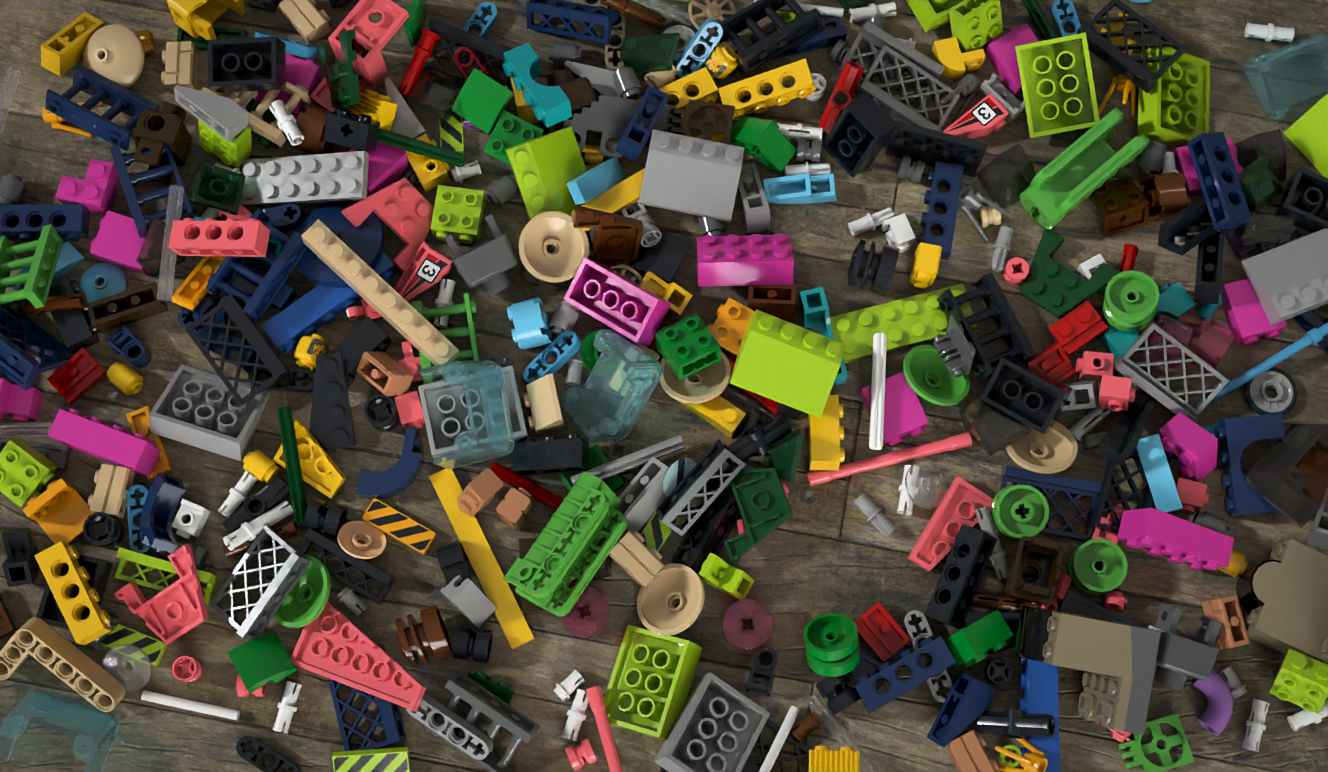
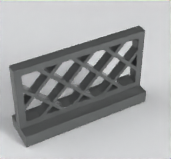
[838,21,945,111]
[854,45,960,132]
[1114,321,1230,422]
[210,525,312,640]

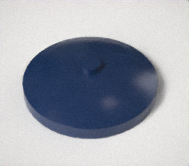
[294,200,385,286]

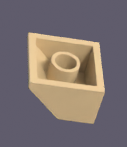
[523,373,565,436]

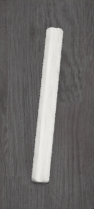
[869,333,887,450]

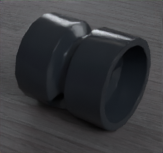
[364,394,400,432]
[304,498,348,537]
[83,512,125,548]
[452,627,493,663]
[815,674,861,716]

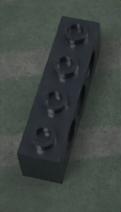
[925,525,998,630]

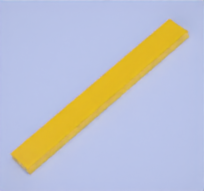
[571,122,732,232]
[429,466,535,650]

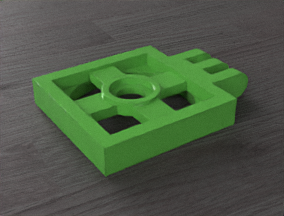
[1117,713,1195,772]

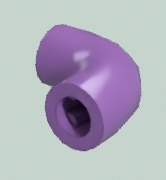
[1192,669,1233,736]

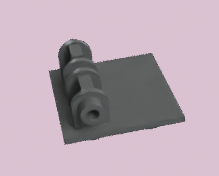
[933,315,975,378]

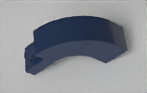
[356,427,425,499]
[139,472,185,554]

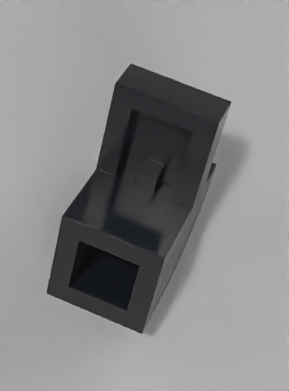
[2,527,39,587]
[435,540,473,587]

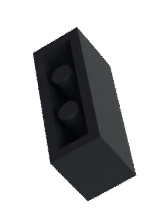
[1193,231,1224,304]
[47,274,100,353]
[331,316,392,387]
[513,435,589,476]

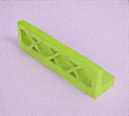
[114,547,217,605]

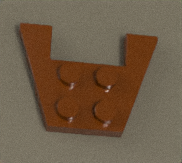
[572,205,644,267]

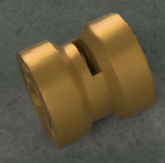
[135,30,158,61]

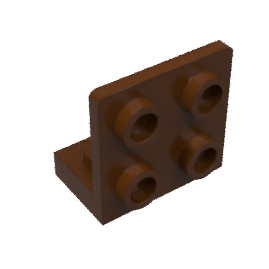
[1089,177,1150,237]

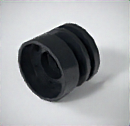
[848,238,900,295]

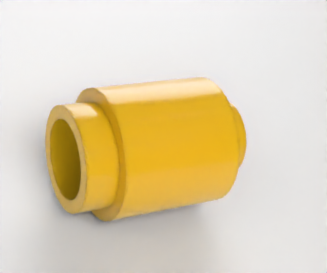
[106,362,143,396]
[243,450,280,483]
[1217,550,1248,577]

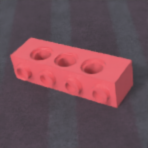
[168,218,270,257]

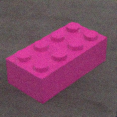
[697,233,794,287]
[564,257,671,346]
[47,408,161,477]
[1117,508,1234,571]

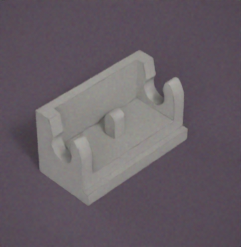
[978,73,1025,124]
[440,575,497,628]

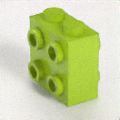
[949,0,1003,53]
[198,120,252,168]
[430,185,486,244]
[0,437,58,507]
[1269,648,1328,714]

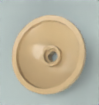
[83,24,144,89]
[519,211,589,283]
[659,351,731,404]
[1004,420,1078,474]
[637,564,705,636]

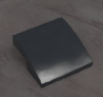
[629,229,692,284]

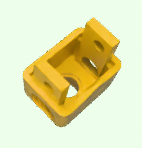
[167,0,246,40]

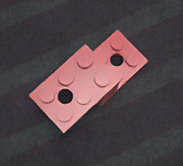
[309,0,409,112]

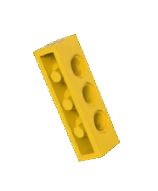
[718,58,816,121]
[637,67,718,110]
[34,541,111,645]

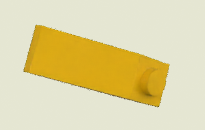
[41,12,104,76]
[677,396,746,438]

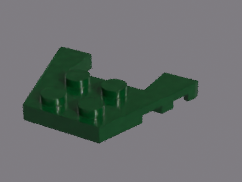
[317,30,360,111]
[1020,229,1120,319]
[706,468,793,562]

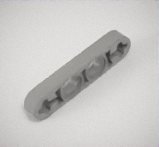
[903,610,953,703]
[406,693,493,760]

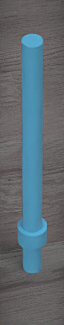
[1211,323,1328,403]

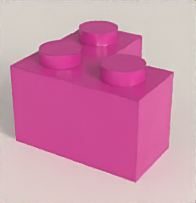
[55,159,120,215]
[0,378,44,423]
[1160,412,1218,482]

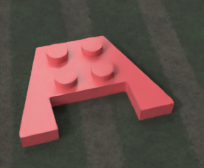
[341,178,434,273]
[114,544,209,645]

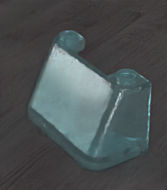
[1241,33,1328,120]
[560,330,664,442]

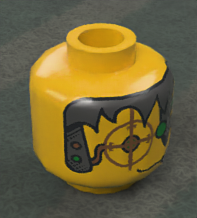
[704,45,738,79]
[294,334,329,371]

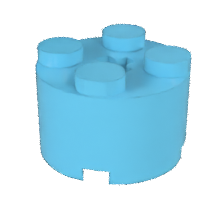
[507,297,552,350]

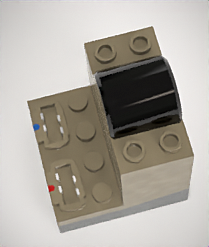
[1236,539,1328,663]
[1014,605,1161,735]

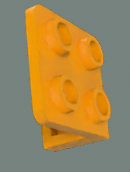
[707,298,755,355]
[22,478,93,544]

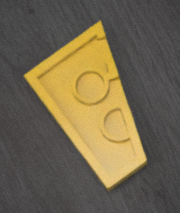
[273,419,346,499]

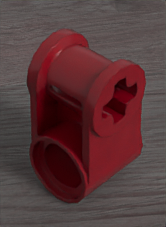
[454,47,494,80]

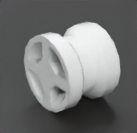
[806,73,826,101]

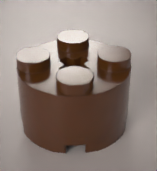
[293,104,334,154]
[1140,172,1191,222]

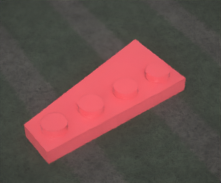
[907,476,993,571]

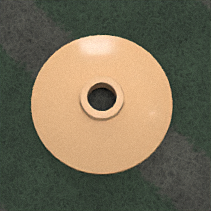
[338,521,386,559]

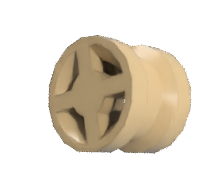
[977,202,1001,228]

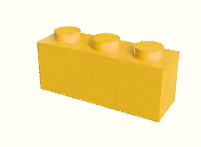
[808,395,845,471]

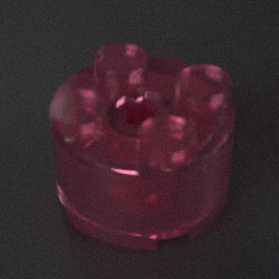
[1142,314,1193,370]
[1184,318,1237,371]
[560,587,610,639]
[722,599,773,651]

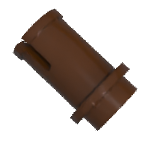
[791,711,823,742]

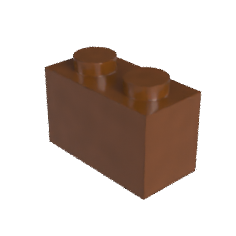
[748,285,797,321]

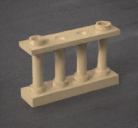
[201,81,312,147]

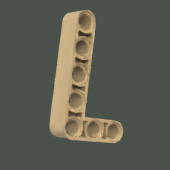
[0,617,125,712]

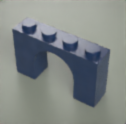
[196,262,298,374]
[1215,413,1295,516]

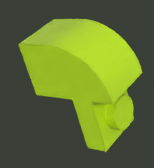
[699,553,755,602]

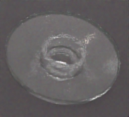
[905,461,947,509]
[103,644,152,693]

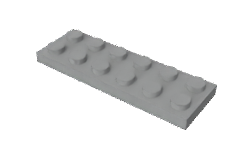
[240,151,369,207]

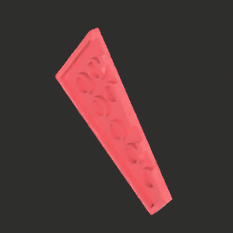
[291,601,426,712]

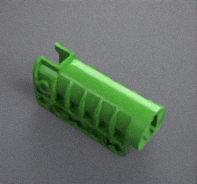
[1020,107,1150,229]
[502,472,628,617]

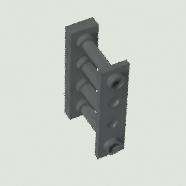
[423,670,541,772]

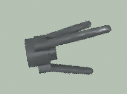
[932,73,980,124]
[959,185,1012,242]

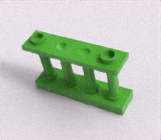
[0,224,63,309]
[412,293,486,385]

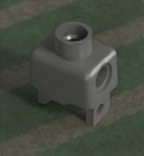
[444,214,517,297]
[1148,603,1221,691]

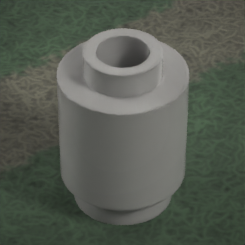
[549,301,579,336]

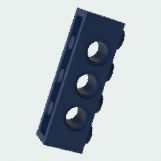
[1187,132,1252,229]
[917,161,964,260]
[0,204,90,242]
[854,635,956,714]

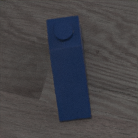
[614,85,669,162]
[927,671,996,747]

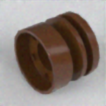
[395,605,453,668]

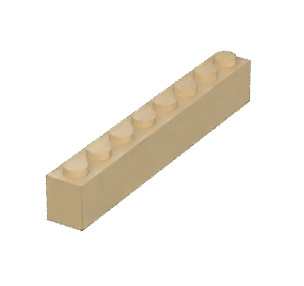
[301,219,459,372]

